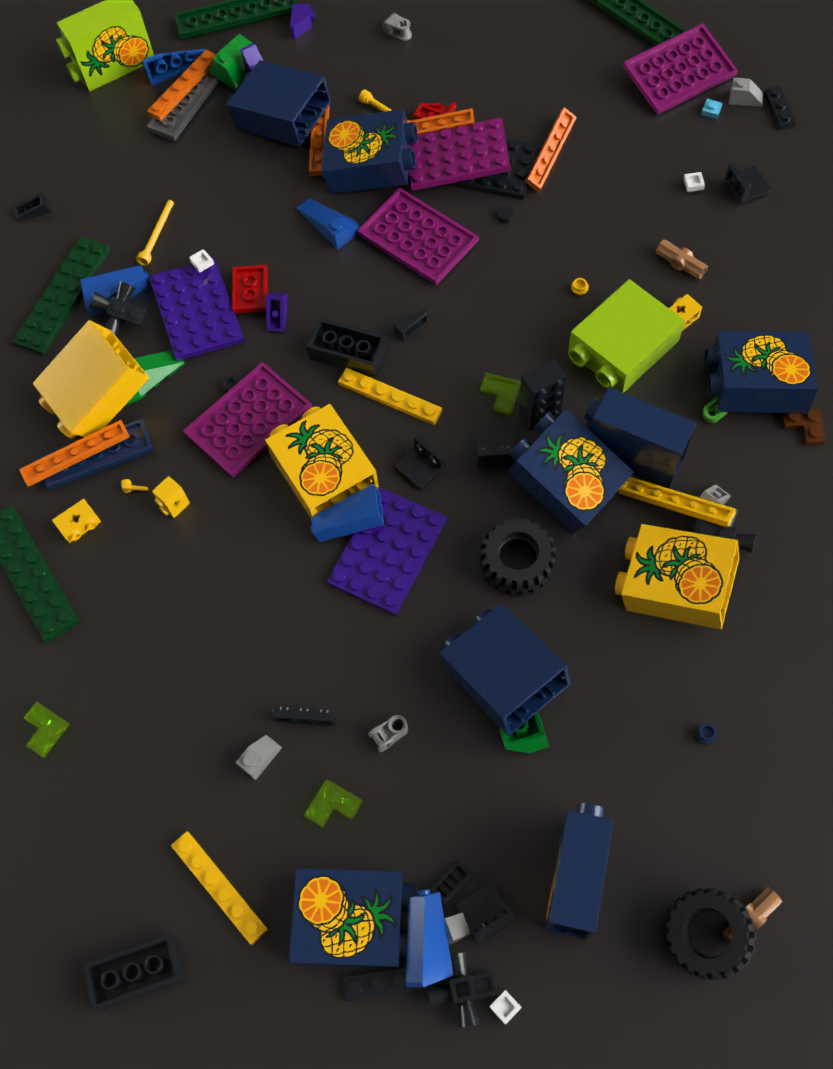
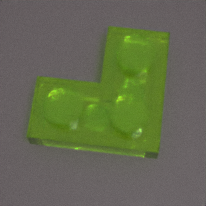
[481,373,521,415]
[24,702,70,758]
[304,779,363,828]

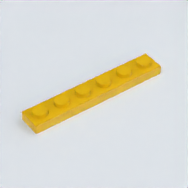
[338,368,442,425]
[618,477,736,528]
[171,831,269,945]

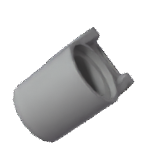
[382,13,412,41]
[368,715,408,752]

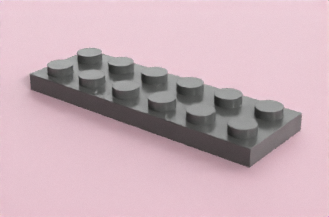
[146,72,220,141]

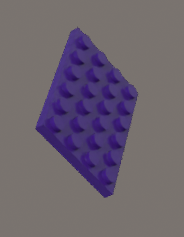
[149,258,244,361]
[327,488,447,616]

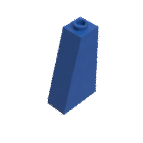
[81,265,150,317]
[310,484,384,542]
[406,889,453,987]

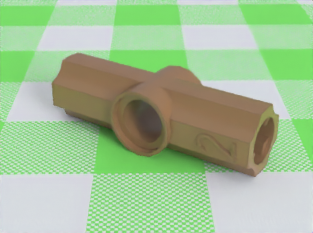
[656,240,708,279]
[721,887,782,944]

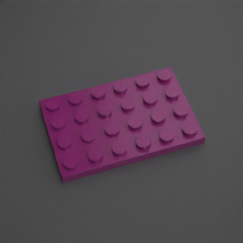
[622,23,738,115]
[409,117,511,191]
[357,188,479,285]
[183,362,312,478]

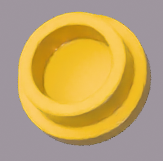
[571,278,589,295]

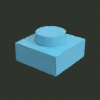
[701,99,723,119]

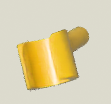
[121,479,148,493]

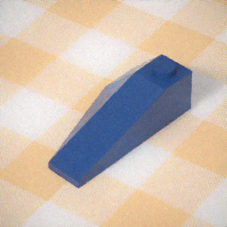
[141,49,205,86]
[297,198,361,249]

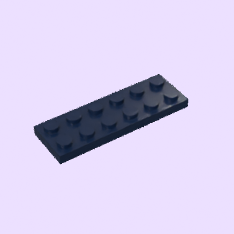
[38,419,154,490]

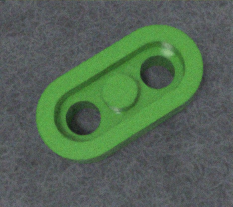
[702,397,729,423]

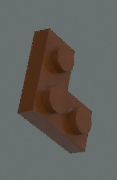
[781,409,826,445]

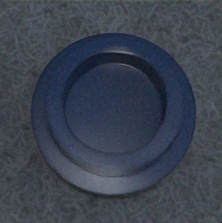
[696,723,717,744]

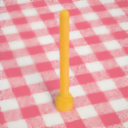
[358,89,409,121]
[136,200,174,266]

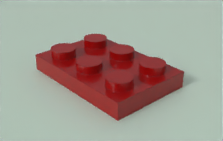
[232,265,268,314]

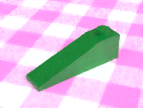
[209,34,252,91]
[125,350,185,406]
[500,712,549,753]

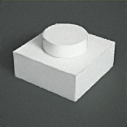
[683,172,705,192]
[189,249,214,273]
[490,990,522,1025]

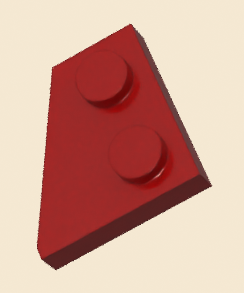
[413,103,456,120]

